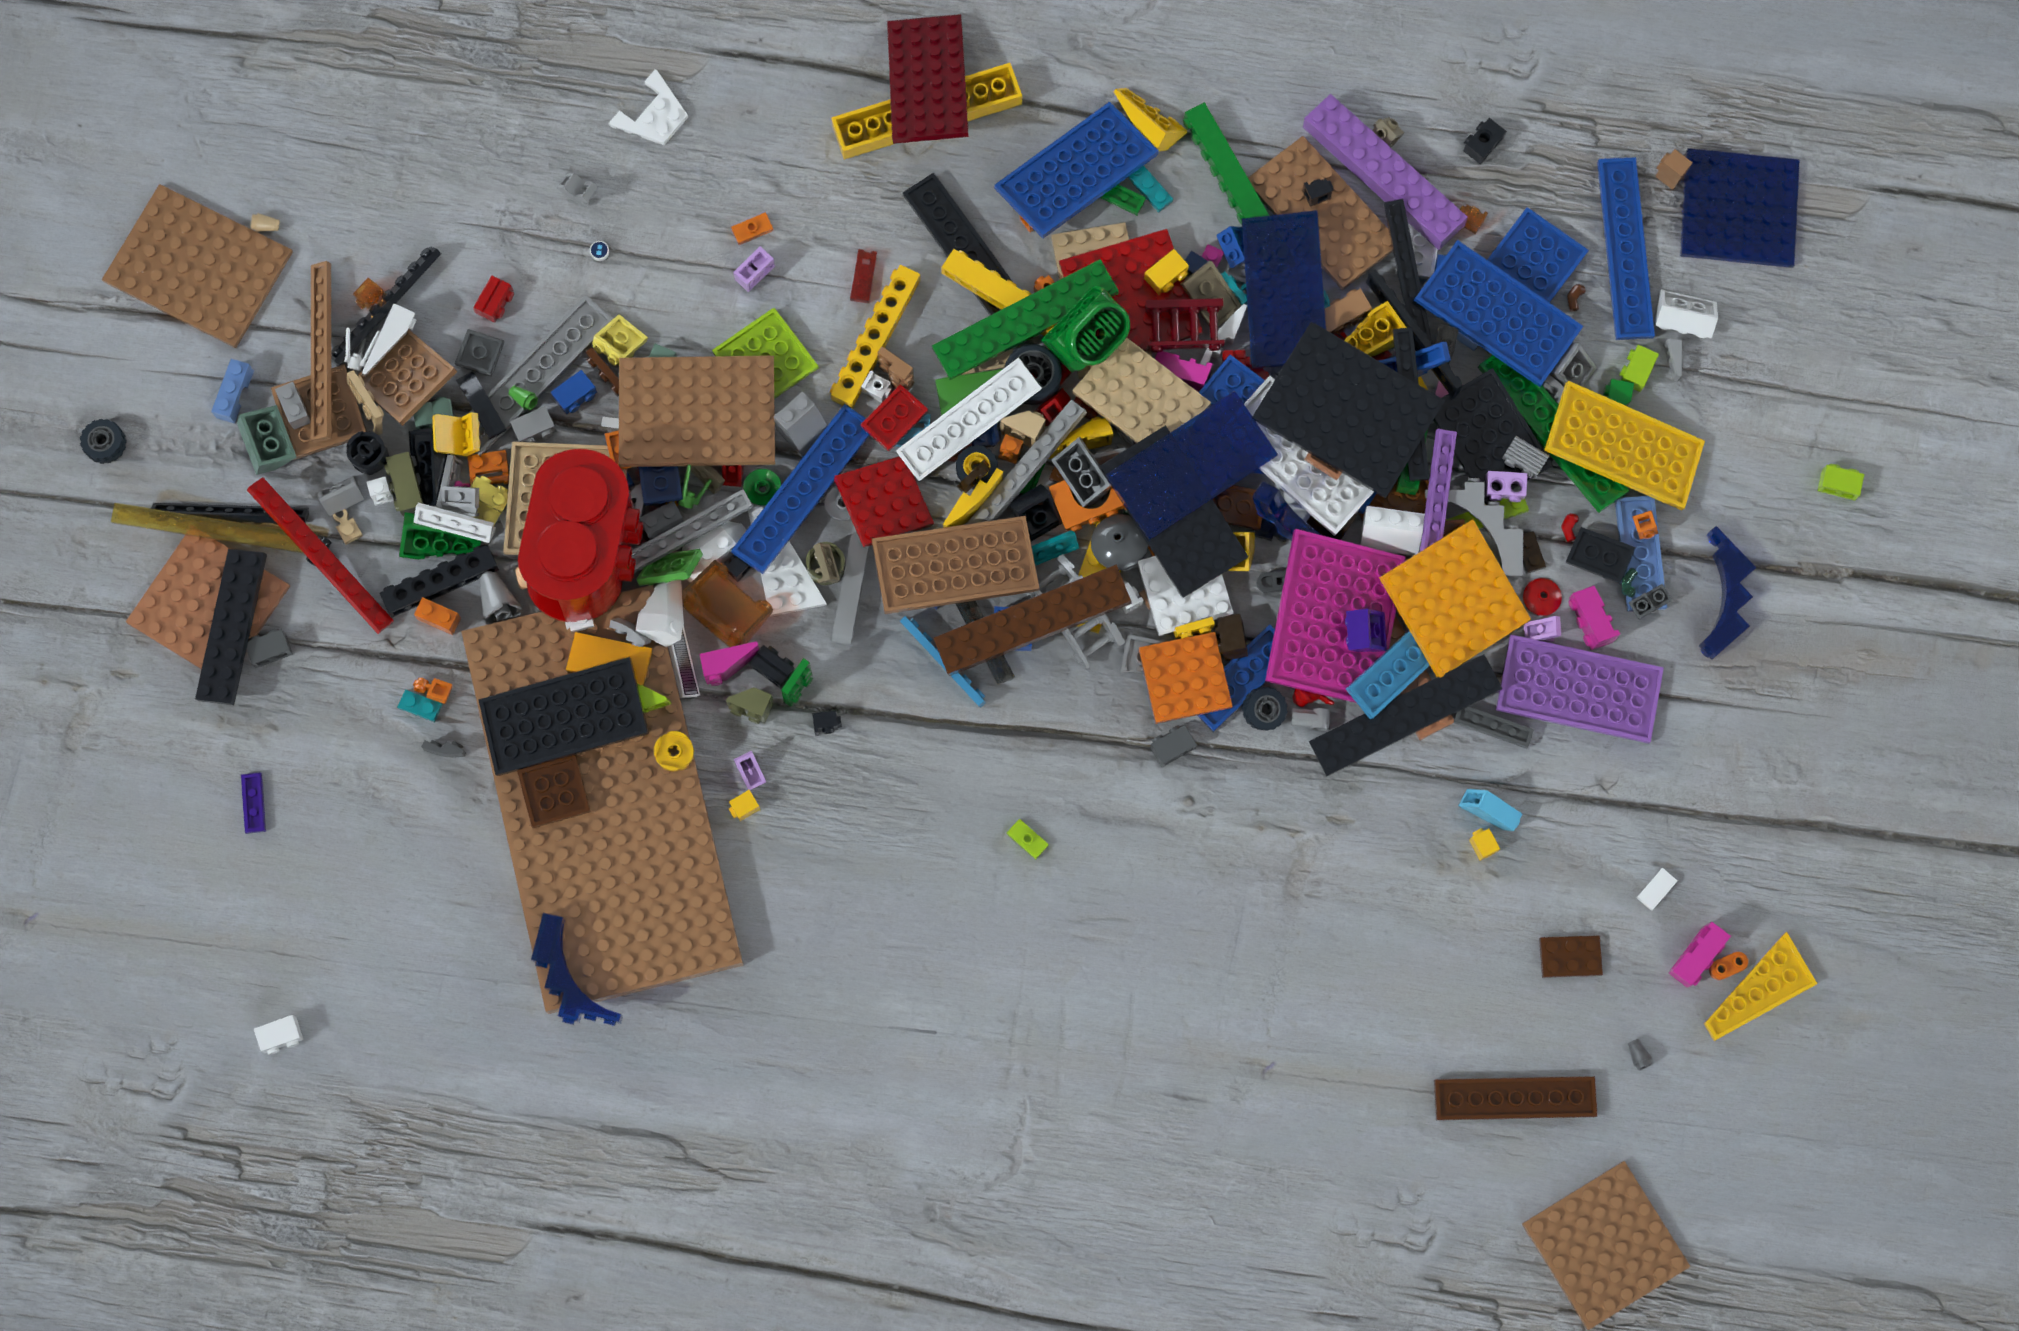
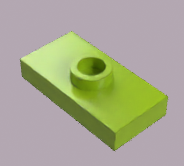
[1006,818,1049,860]

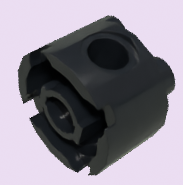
[346,431,389,475]

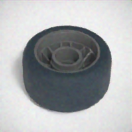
[1004,344,1062,405]

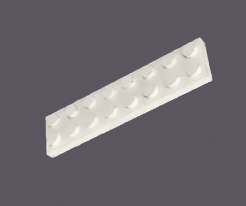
[896,357,1042,481]

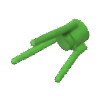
[678,465,712,509]

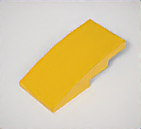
[943,468,1003,528]

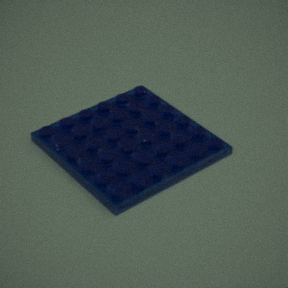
[1680,148,1800,268]

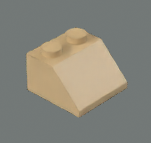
[1000,411,1046,448]

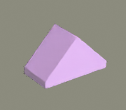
[734,751,766,790]

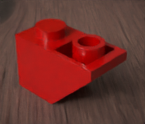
[1033,388,1071,426]

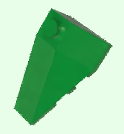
[399,512,481,560]

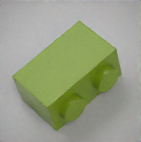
[1619,344,1659,392]
[1817,464,1865,501]

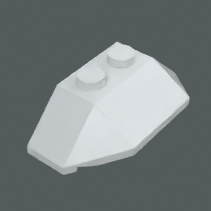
[682,521,747,586]

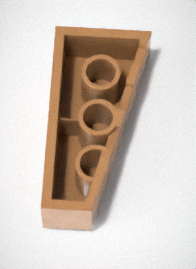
[1294,288,1372,339]

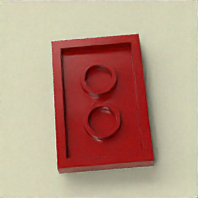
[861,384,928,452]

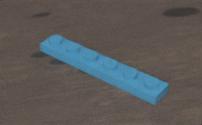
[900,616,986,708]

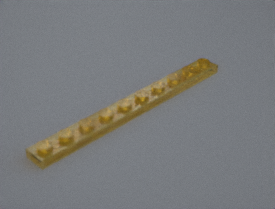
[111,503,303,553]

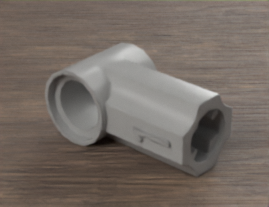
[1291,708,1330,731]

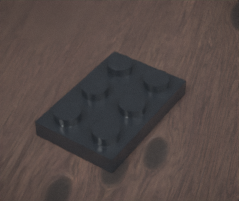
[1566,527,1636,584]

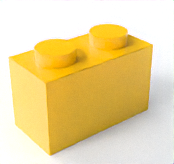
[1144,249,1189,295]

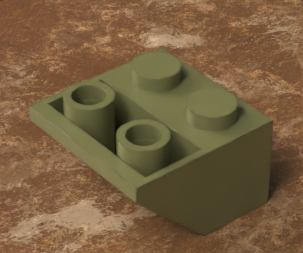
[726,687,774,724]

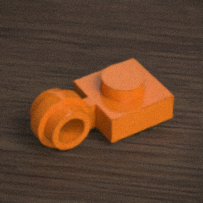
[413,677,453,704]

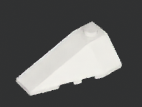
[361,304,417,377]
[635,580,684,647]

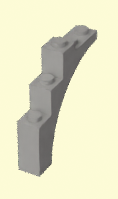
[1425,478,1523,576]

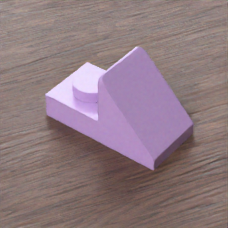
[1524,616,1561,642]

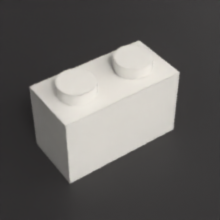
[254,1015,304,1055]

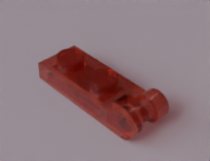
[850,249,877,303]

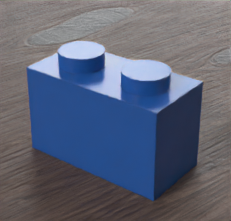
[551,369,597,415]

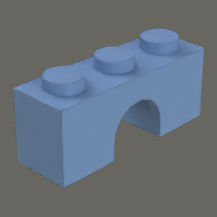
[211,359,254,424]

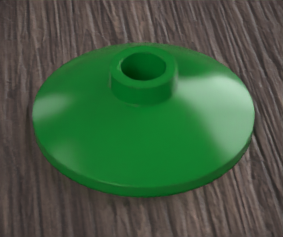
[743,469,781,506]

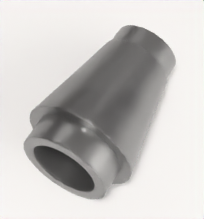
[1628,1039,1653,1070]

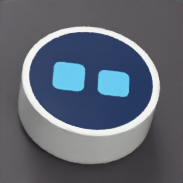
[590,241,609,261]

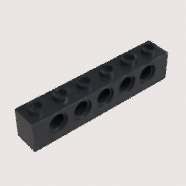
[379,545,499,618]

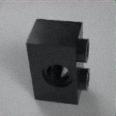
[1463,118,1507,165]

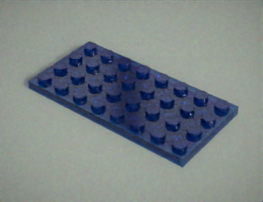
[1242,210,1327,369]
[1106,391,1278,540]

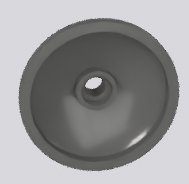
[1091,514,1149,570]

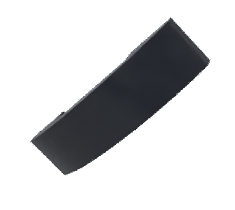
[456,371,507,439]

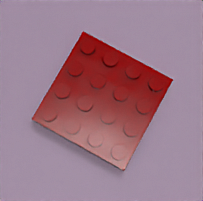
[834,456,934,548]

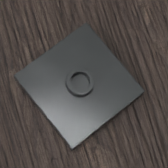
[455,329,505,377]

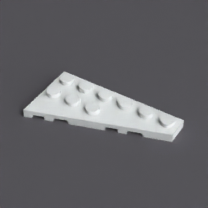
[748,504,827,617]

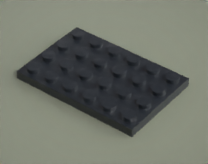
[1433,368,1553,505]

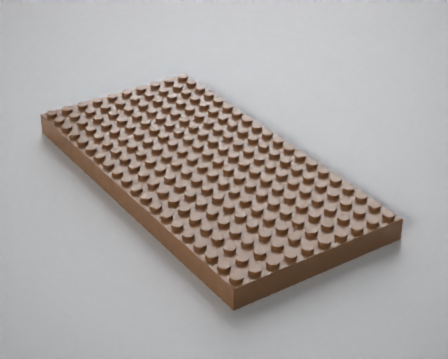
[461,585,744,1014]

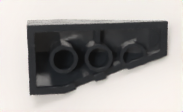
[409,428,450,506]

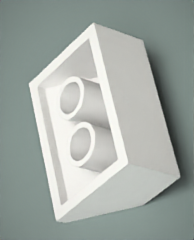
[1655,290,1718,338]
[1360,506,1425,556]

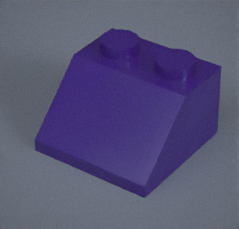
[1345,609,1387,652]

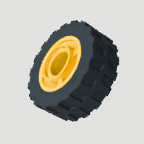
[956,445,998,489]

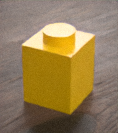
[728,790,760,821]
[1469,828,1500,861]

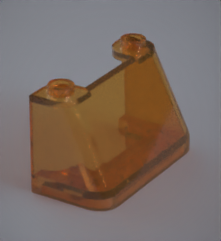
[682,560,773,647]

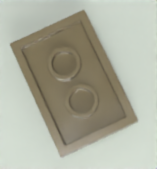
[1180,261,1241,327]

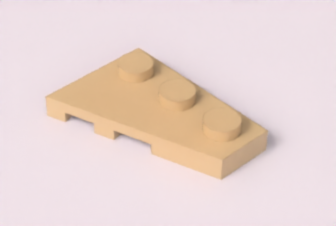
[347,370,384,435]

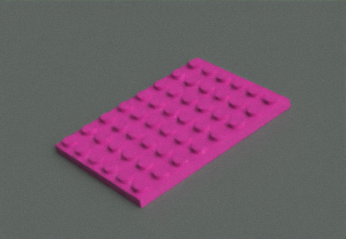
[1265,529,1405,703]

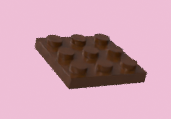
[517,755,591,828]

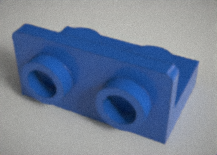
[1217,226,1257,268]

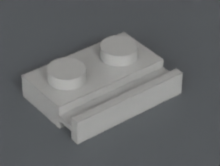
[441,486,479,517]

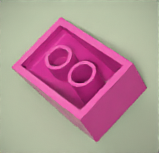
[699,641,759,686]

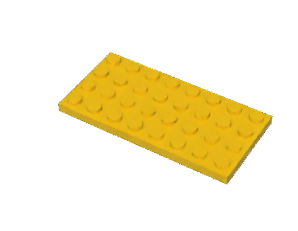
[1544,381,1705,510]

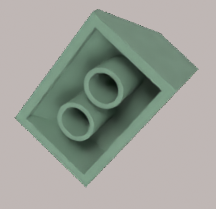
[237,405,297,475]

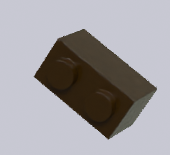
[1215,614,1248,661]

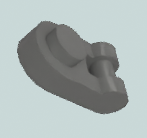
[1257,571,1286,593]

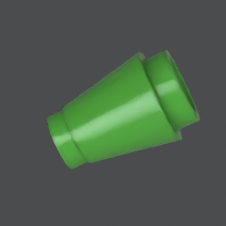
[508,385,538,410]

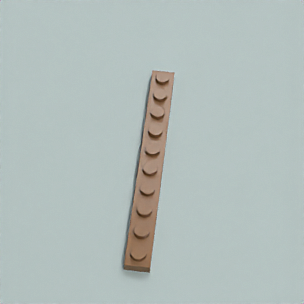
[311,261,331,443]

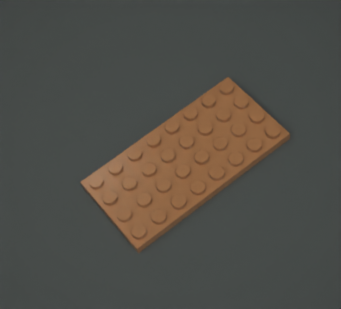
[1248,136,1393,290]
[872,516,1039,614]

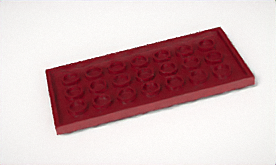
[887,14,969,144]

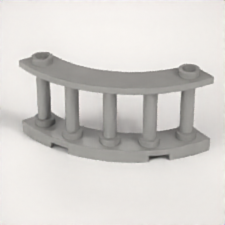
[1028,554,1125,668]

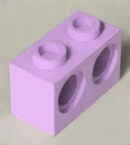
[733,246,775,292]
[1485,471,1527,502]

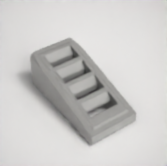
[1664,339,1683,382]

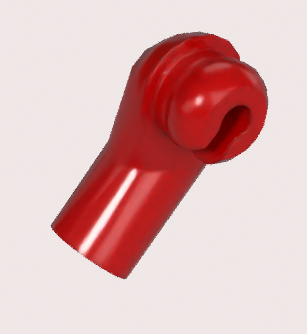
[1561,513,1579,542]

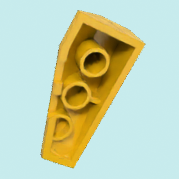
[1114,88,1188,151]
[1344,301,1406,357]
[1048,417,1113,459]

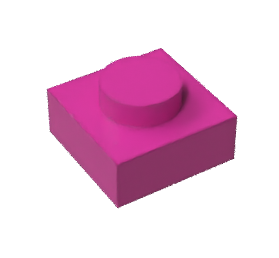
[1201,244,1224,268]

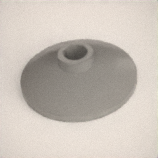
[825,486,851,520]

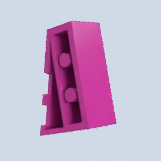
[1155,351,1213,392]
[1569,586,1620,651]
[1668,922,1731,988]

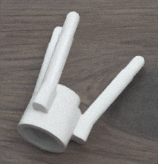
[344,327,380,372]

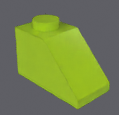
[637,684,671,713]

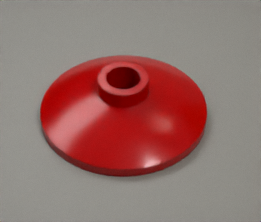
[1523,578,1562,616]

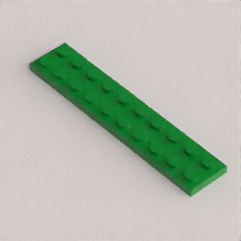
[932,259,1119,380]
[1478,355,1629,513]

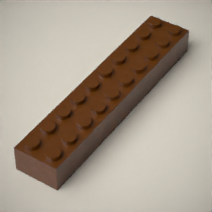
[934,564,1132,676]

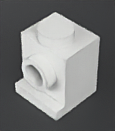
[861,371,892,403]
[367,477,394,506]
[1122,581,1143,614]

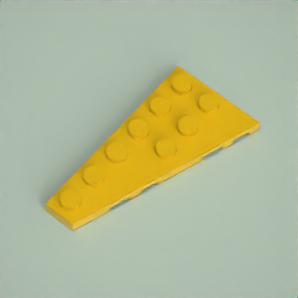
[1704,932,1817,1041]

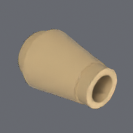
[251,213,280,232]

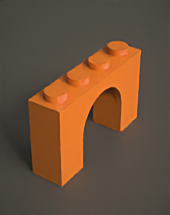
[1049,480,1126,532]

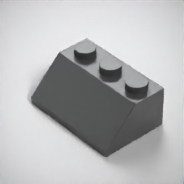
[1052,437,1112,507]

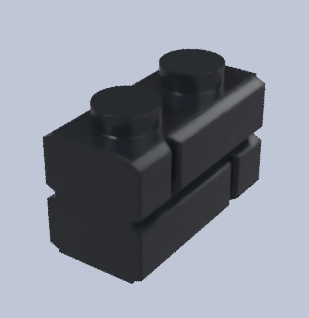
[749,645,795,689]

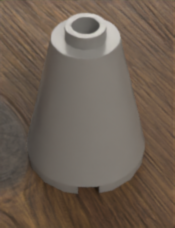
[479,571,522,625]

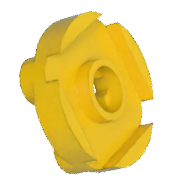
[654,731,694,772]

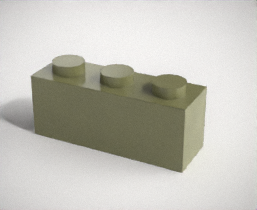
[384,451,424,516]

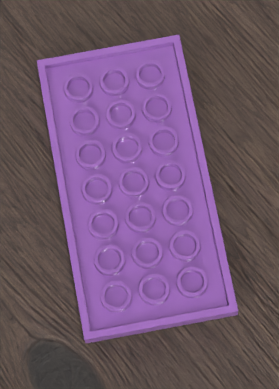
[1496,635,1664,744]

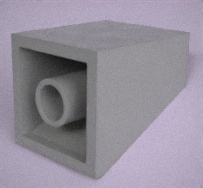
[774,391,827,457]

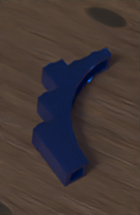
[531,913,623,1026]

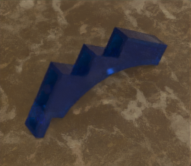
[1252,481,1321,541]
[1699,526,1756,660]

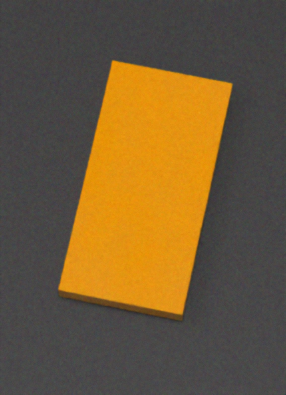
[566,632,652,686]

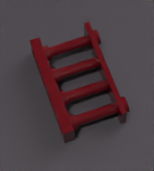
[1145,298,1225,352]

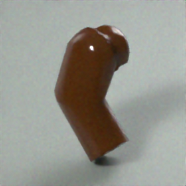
[1567,284,1586,312]

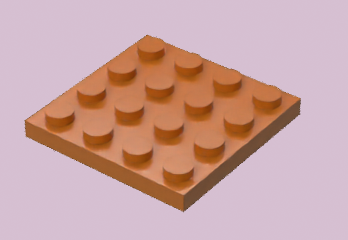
[1139,632,1233,724]

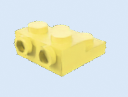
[592,314,648,366]
[470,476,508,525]

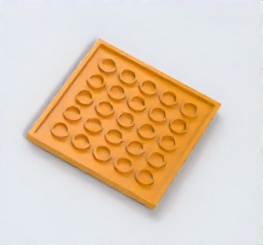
[1379,519,1531,678]

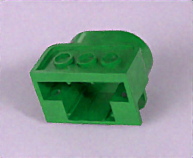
[1041,285,1130,373]

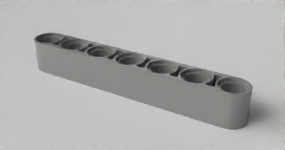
[832,524,870,645]

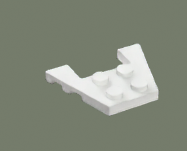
[609,69,688,145]

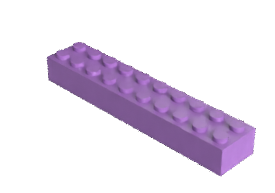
[1303,94,1467,250]

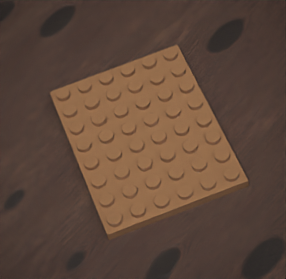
[102,184,293,348]
[619,356,775,467]

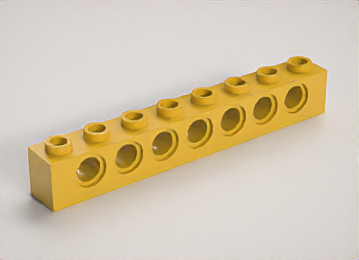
[830,264,921,409]

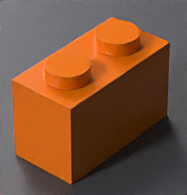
[414,597,461,635]

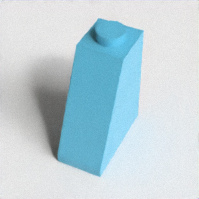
[1458,789,1522,831]

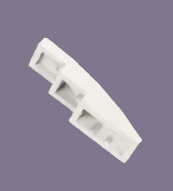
[1200,304,1247,366]

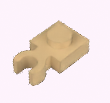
[333,509,363,545]

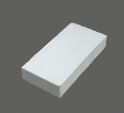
[1636,868,1678,911]

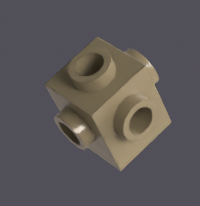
[1372,117,1404,147]

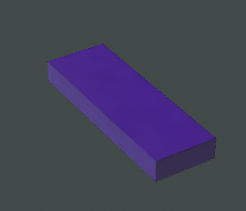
[241,772,266,834]

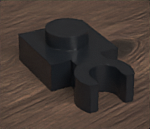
[1254,517,1289,542]

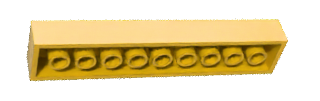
[831,63,1022,159]

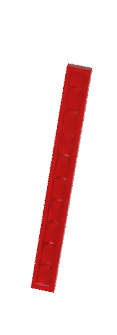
[247,477,394,634]

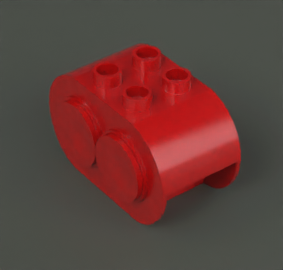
[518,449,643,622]

